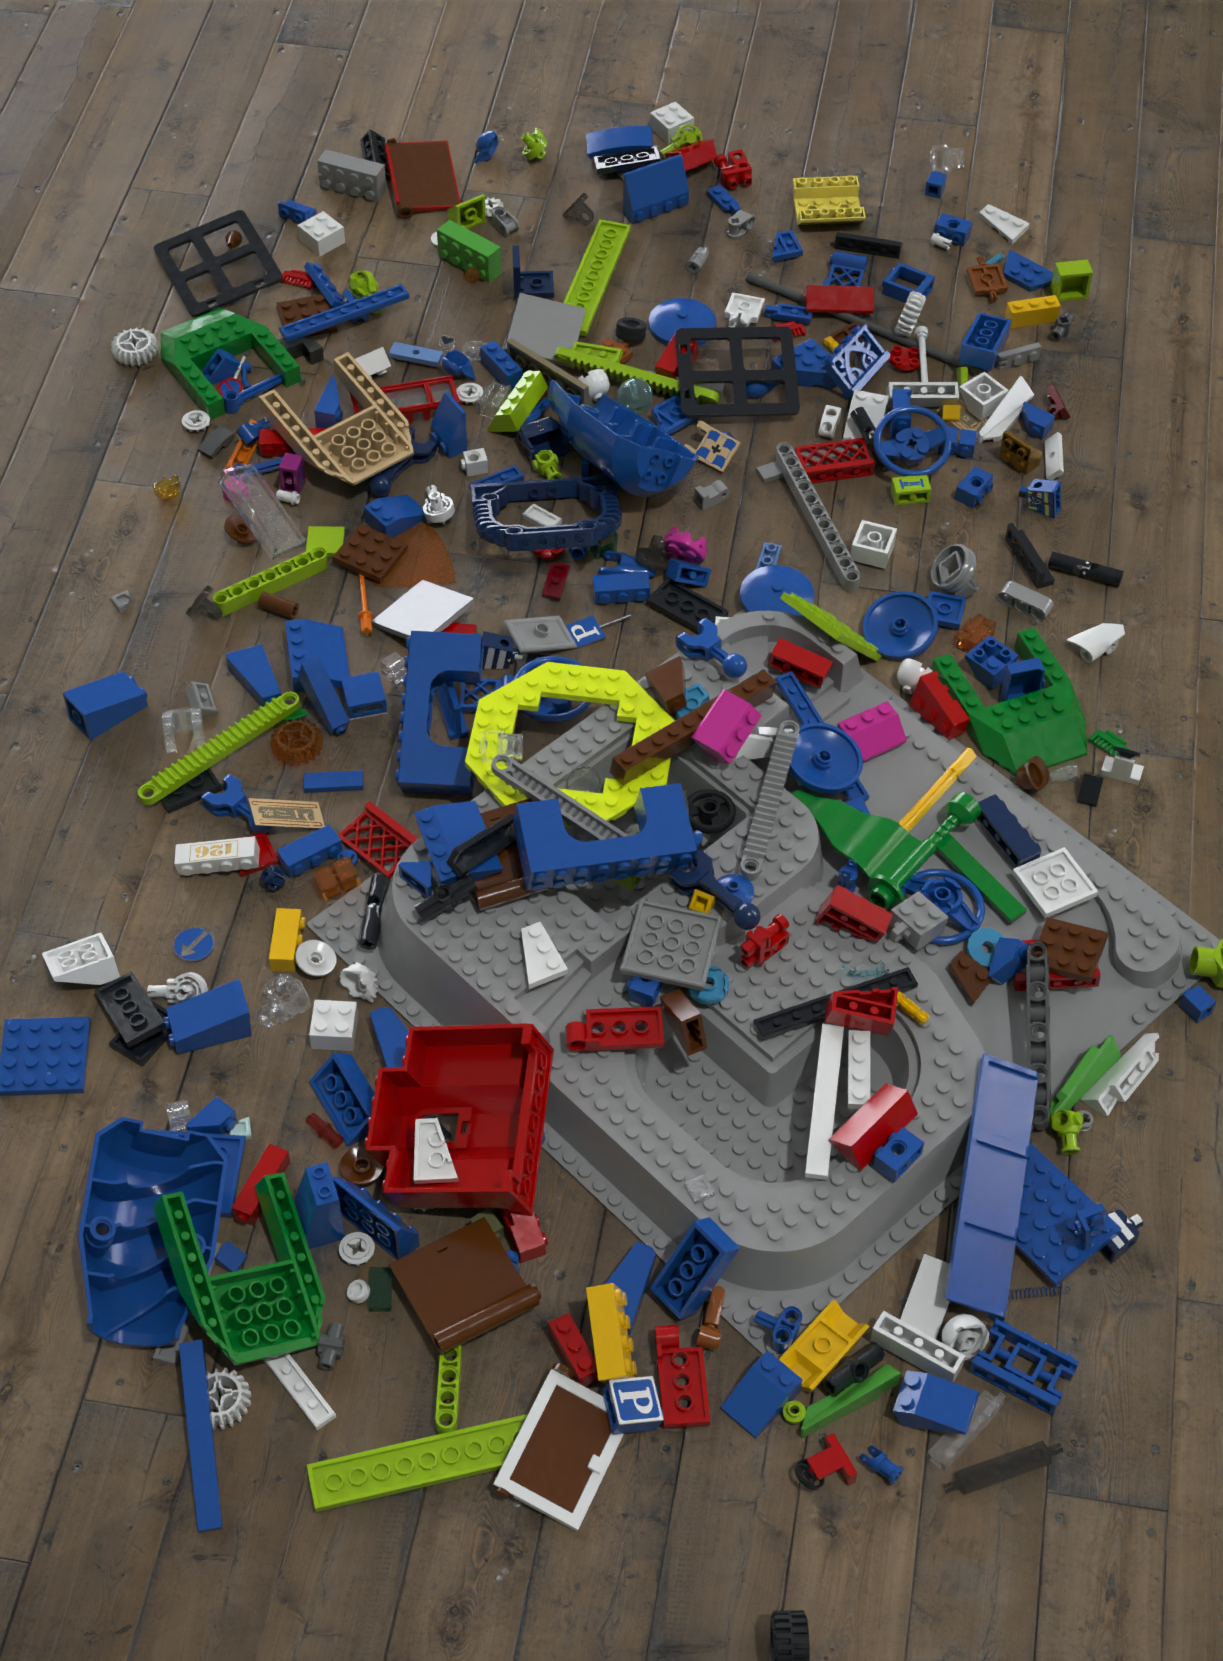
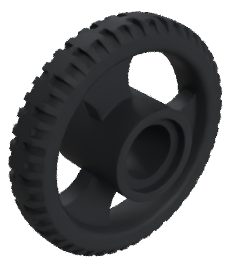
[685,789,736,834]

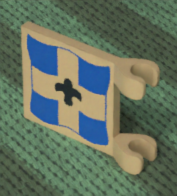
[684,421,741,473]

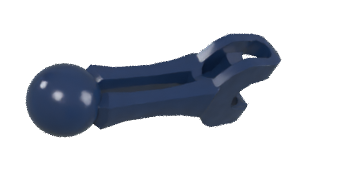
[369,427,438,497]
[668,849,761,930]

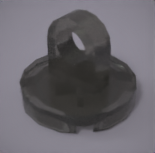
[562,193,594,226]
[635,535,670,571]
[186,585,223,621]

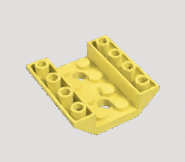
[793,176,866,225]

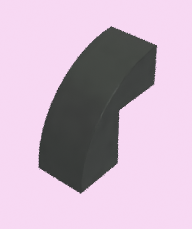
[277,337,324,365]

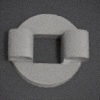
[931,544,979,598]

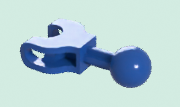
[675,618,747,679]
[200,774,273,833]

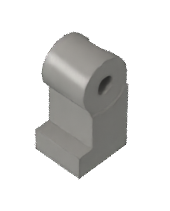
[694,480,730,510]

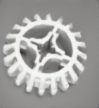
[895,291,926,337]
[111,327,158,367]
[207,1367,251,1431]

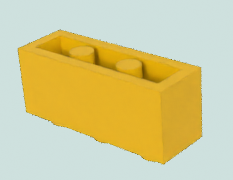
[1005,295,1061,329]
[269,908,306,972]

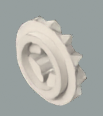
[485,197,504,217]
[456,383,484,404]
[182,410,210,432]
[339,1232,375,1266]

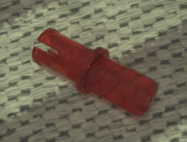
[306,1113,344,1149]

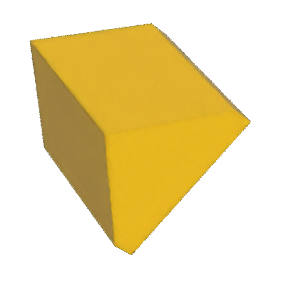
[941,405,961,421]
[688,889,715,914]

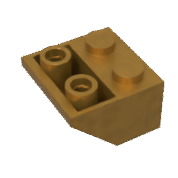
[999,430,1042,475]

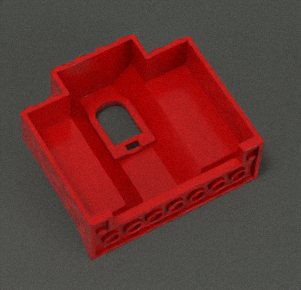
[365,1023,554,1215]

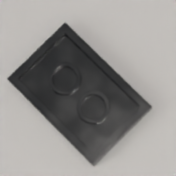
[160,768,222,814]
[109,1001,171,1067]

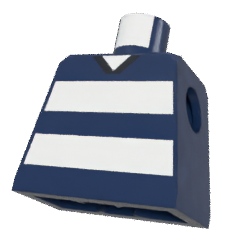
[482,631,523,669]
[1101,1209,1143,1264]

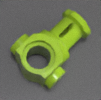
[532,450,563,479]
[1050,1109,1083,1155]

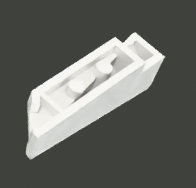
[977,376,1034,444]
[735,726,794,760]
[1081,1033,1159,1116]

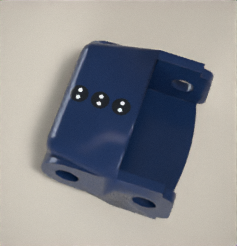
[517,417,570,465]

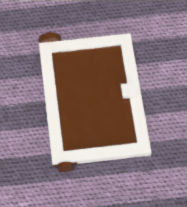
[492,1363,624,1532]

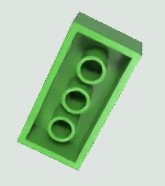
[437,220,502,283]

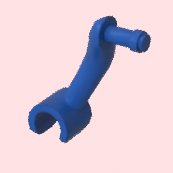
[241,362,251,389]

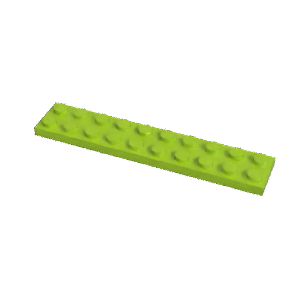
[564,219,631,336]
[307,1414,528,1512]

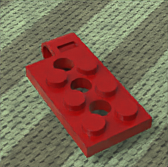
[565,1006,664,1051]
[654,1325,710,1429]

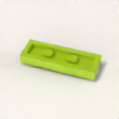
[572,341,623,363]

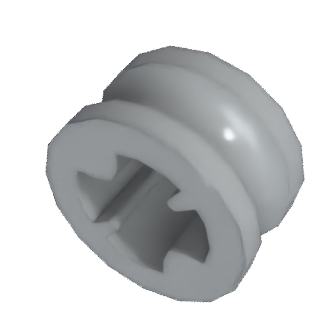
[1079,1110,1094,1132]

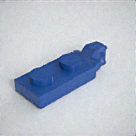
[706,185,741,215]
[764,303,812,324]

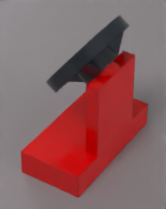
[794,1433,857,1490]

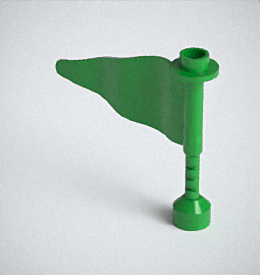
[792,790,981,910]

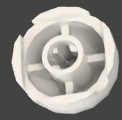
[578,369,610,402]
[897,659,933,694]
[942,1314,989,1361]

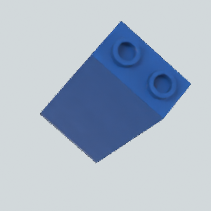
[63,671,148,741]
[164,979,252,1054]
[294,1162,345,1249]

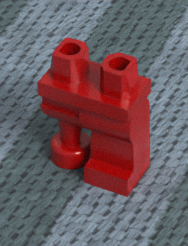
[714,149,752,189]
[739,914,789,969]

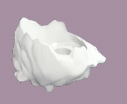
[340,962,378,1003]

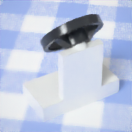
[1100,746,1144,785]

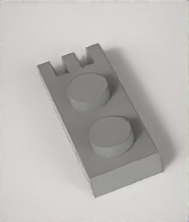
[996,343,1041,370]

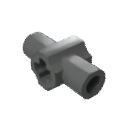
[1051,312,1075,341]
[317,1322,345,1371]

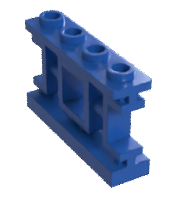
[969,1319,1079,1416]

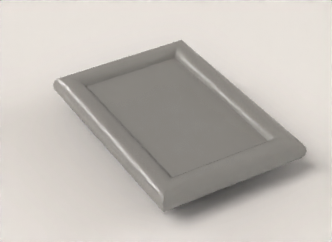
[503,615,577,654]

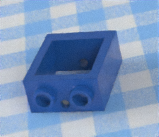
[882,263,935,303]

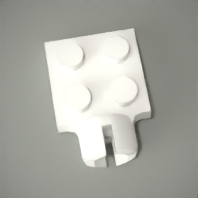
[724,292,765,327]

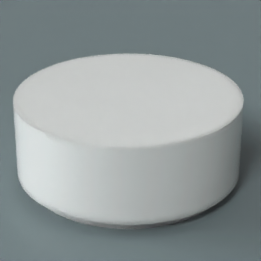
[347,1279,370,1304]

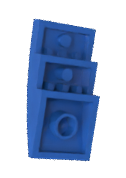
[586,126,653,159]

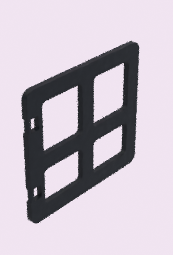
[154,210,283,317]
[675,326,800,417]

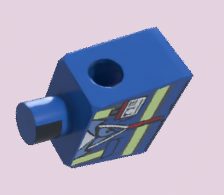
[1019,479,1061,519]

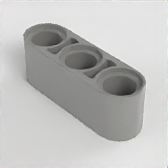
[997,581,1054,621]

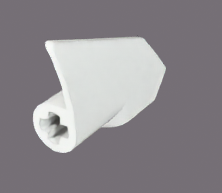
[1066,623,1125,664]

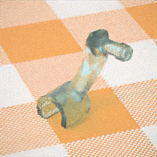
[842,962,890,977]

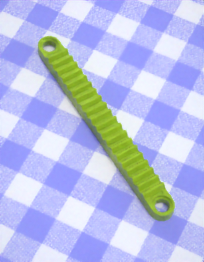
[554,347,720,404]
[138,692,300,805]

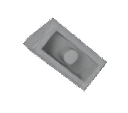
[186,681,217,718]

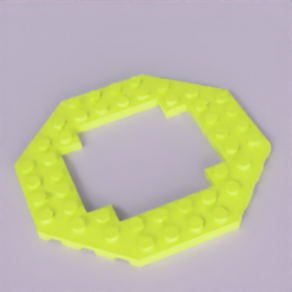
[465,662,675,828]

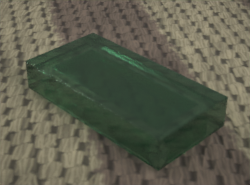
[368,1267,393,1312]

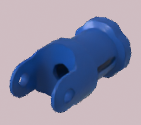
[837,860,857,893]
[859,1445,904,1485]

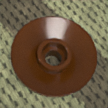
[224,515,260,543]
[340,1146,384,1185]

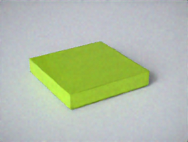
[306,526,345,557]

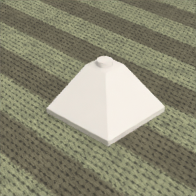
[42,933,120,985]

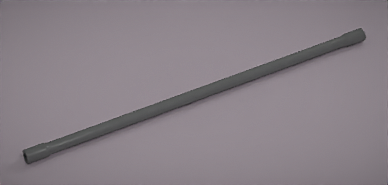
[746,272,989,376]

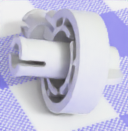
[423,485,455,524]
[147,972,208,1004]

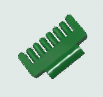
[1089,729,1129,758]

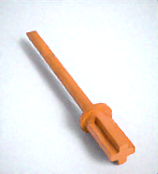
[358,574,373,636]

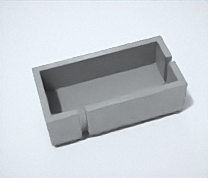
[317,149,386,202]

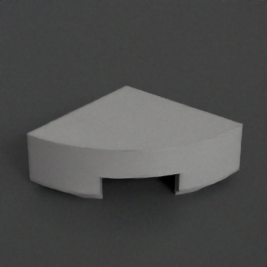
[111,590,130,613]

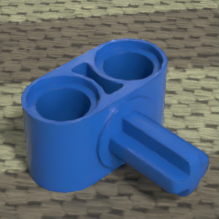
[754,1306,802,1354]

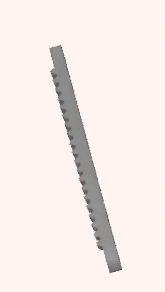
[740,720,800,880]
[491,754,664,879]

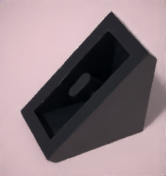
[1077,771,1104,807]

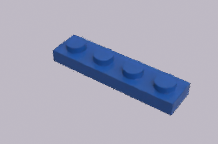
[304,262,346,307]

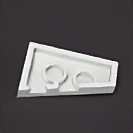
[979,204,1030,245]
[521,921,568,989]
[414,1118,459,1184]

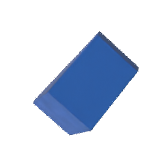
[398,861,432,898]

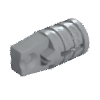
[686,247,709,274]

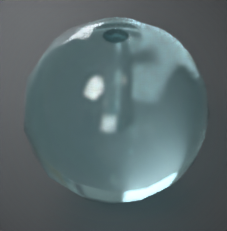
[617,378,653,414]

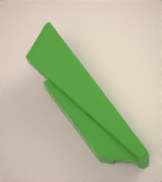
[1050,1035,1121,1116]
[800,1364,901,1438]

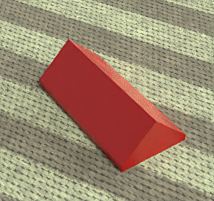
[803,285,874,314]
[828,1083,918,1172]

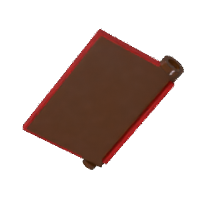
[384,138,461,219]

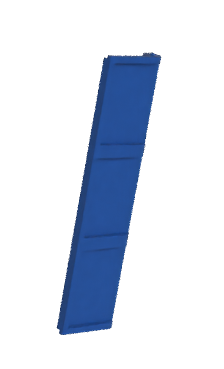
[944,1053,1039,1321]

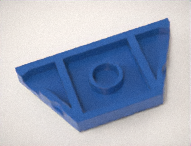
[1003,250,1053,292]
[651,395,700,435]

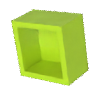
[1050,259,1093,301]

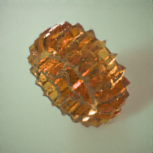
[270,718,323,766]

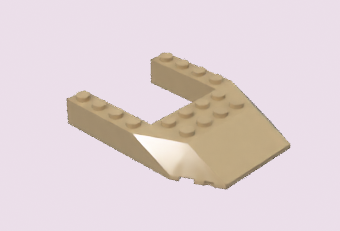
[259,352,414,485]

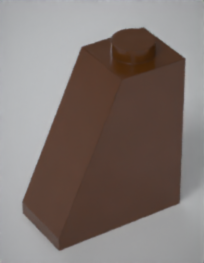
[645,656,687,715]
[660,989,707,1056]

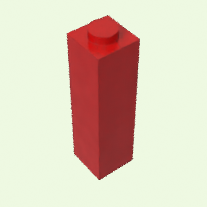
[231,1144,290,1226]

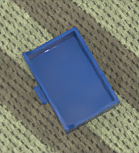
[1000,658,1045,702]

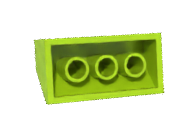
[488,370,548,432]

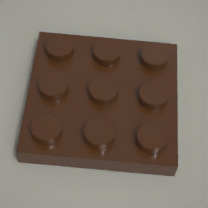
[276,294,337,337]
[332,523,408,583]
[1032,917,1108,983]

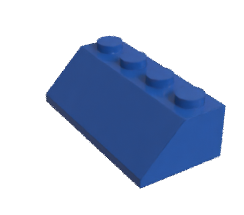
[309,1053,375,1146]

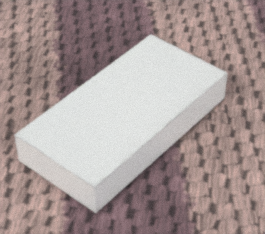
[522,504,562,527]

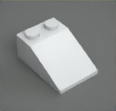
[843,390,889,445]

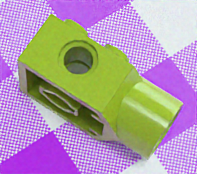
[1189,939,1223,987]

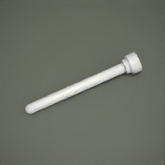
[914,326,928,382]

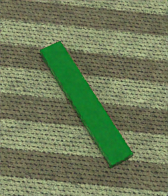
[936,834,1027,924]

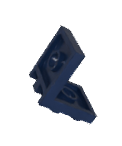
[512,245,554,299]

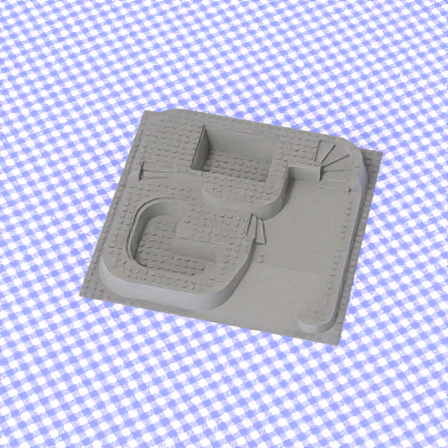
[307,609,1220,1359]

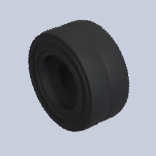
[615,317,647,342]

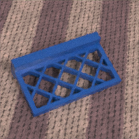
[436,682,469,740]

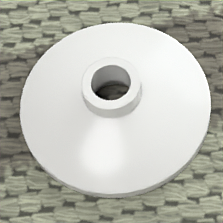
[295,940,336,976]

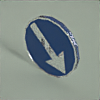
[173,927,215,963]

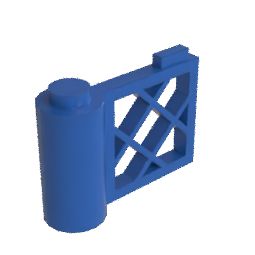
[823,251,868,286]
[460,674,515,711]

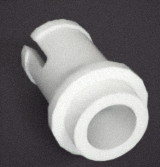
[930,233,952,250]
[276,489,300,506]

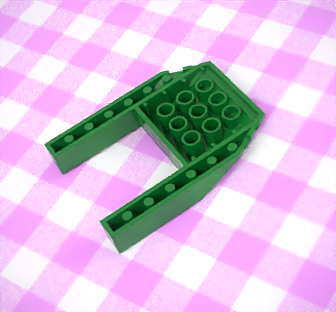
[161,307,301,420]
[931,627,1087,777]
[153,1172,325,1366]

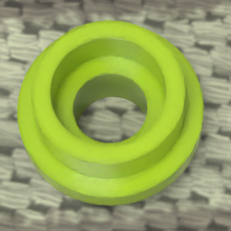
[783,1401,806,1424]

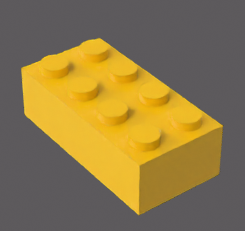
[586,1283,637,1385]

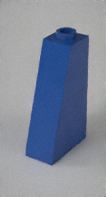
[225,644,281,707]
[298,656,350,736]
[370,1007,409,1068]
[605,1241,656,1335]

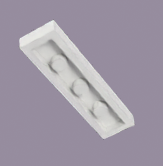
[848,1030,870,1109]

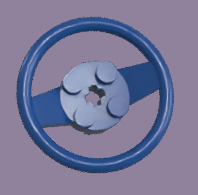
[874,406,952,476]
[513,656,592,722]
[901,869,985,945]

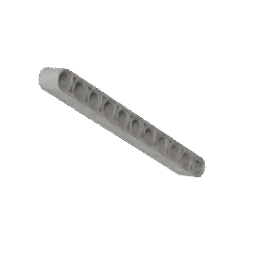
[776,442,860,593]

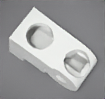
[818,405,841,439]

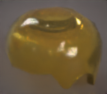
[153,475,181,499]

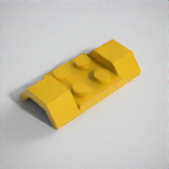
[779,1299,870,1392]

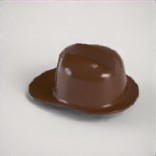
[1015,756,1049,791]

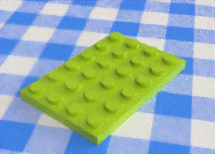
[780,592,882,662]

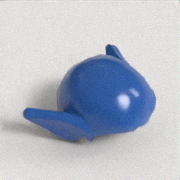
[474,131,499,163]
[442,350,476,380]
[746,382,779,398]

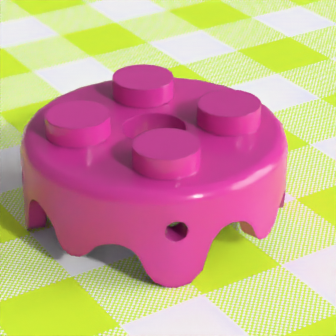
[662,526,709,564]

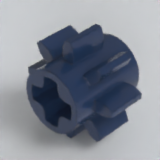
[261,865,286,891]

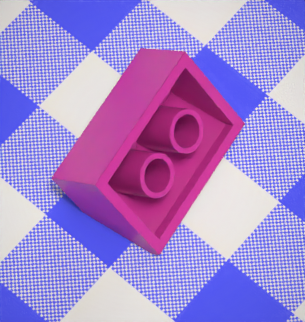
[691,690,762,764]
[837,701,907,762]

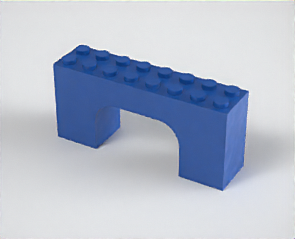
[395,631,484,796]
[513,783,697,891]

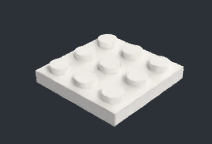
[1012,847,1098,919]

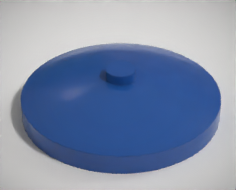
[649,298,716,346]
[740,565,814,618]
[863,591,938,660]
[789,723,863,794]

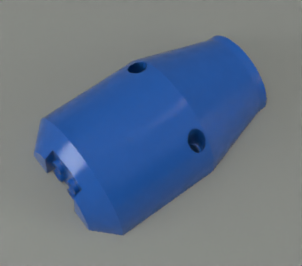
[548,379,699,497]
[77,1117,228,1347]

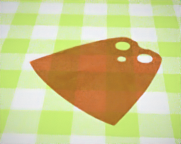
[368,522,455,587]

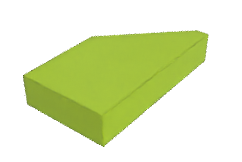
[955,367,968,385]

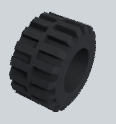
[770,1610,810,1661]

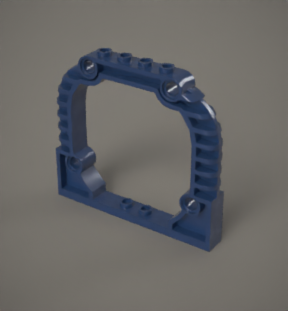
[470,476,622,551]

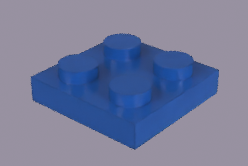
[928,591,966,629]

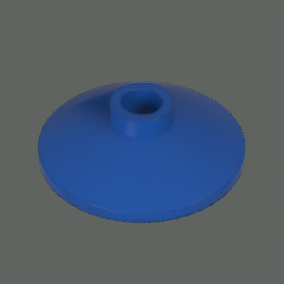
[717,874,754,903]

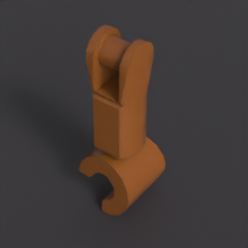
[696,1286,725,1350]

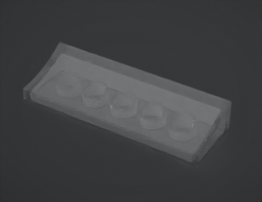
[218,463,307,560]

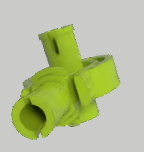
[659,124,702,160]
[521,128,548,160]
[350,270,382,314]

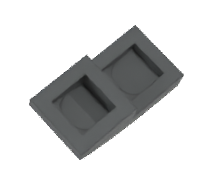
[197,426,236,459]

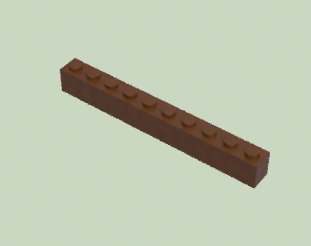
[609,669,777,786]

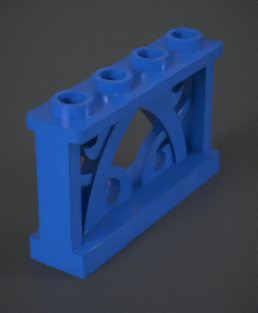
[821,324,891,400]

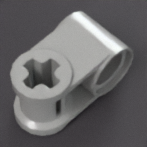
[492,206,520,237]
[727,210,755,239]

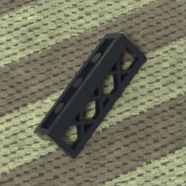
[360,129,390,181]
[834,232,903,259]
[1005,523,1055,589]
[446,814,517,878]

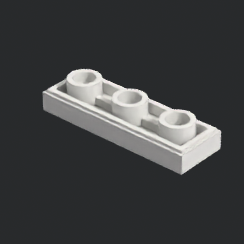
[1045,432,1064,480]

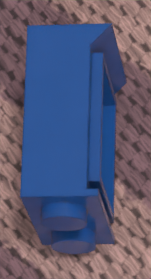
[889,389,912,440]

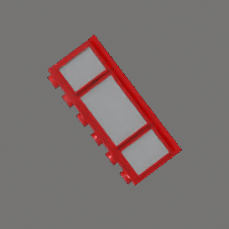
[350,375,461,423]

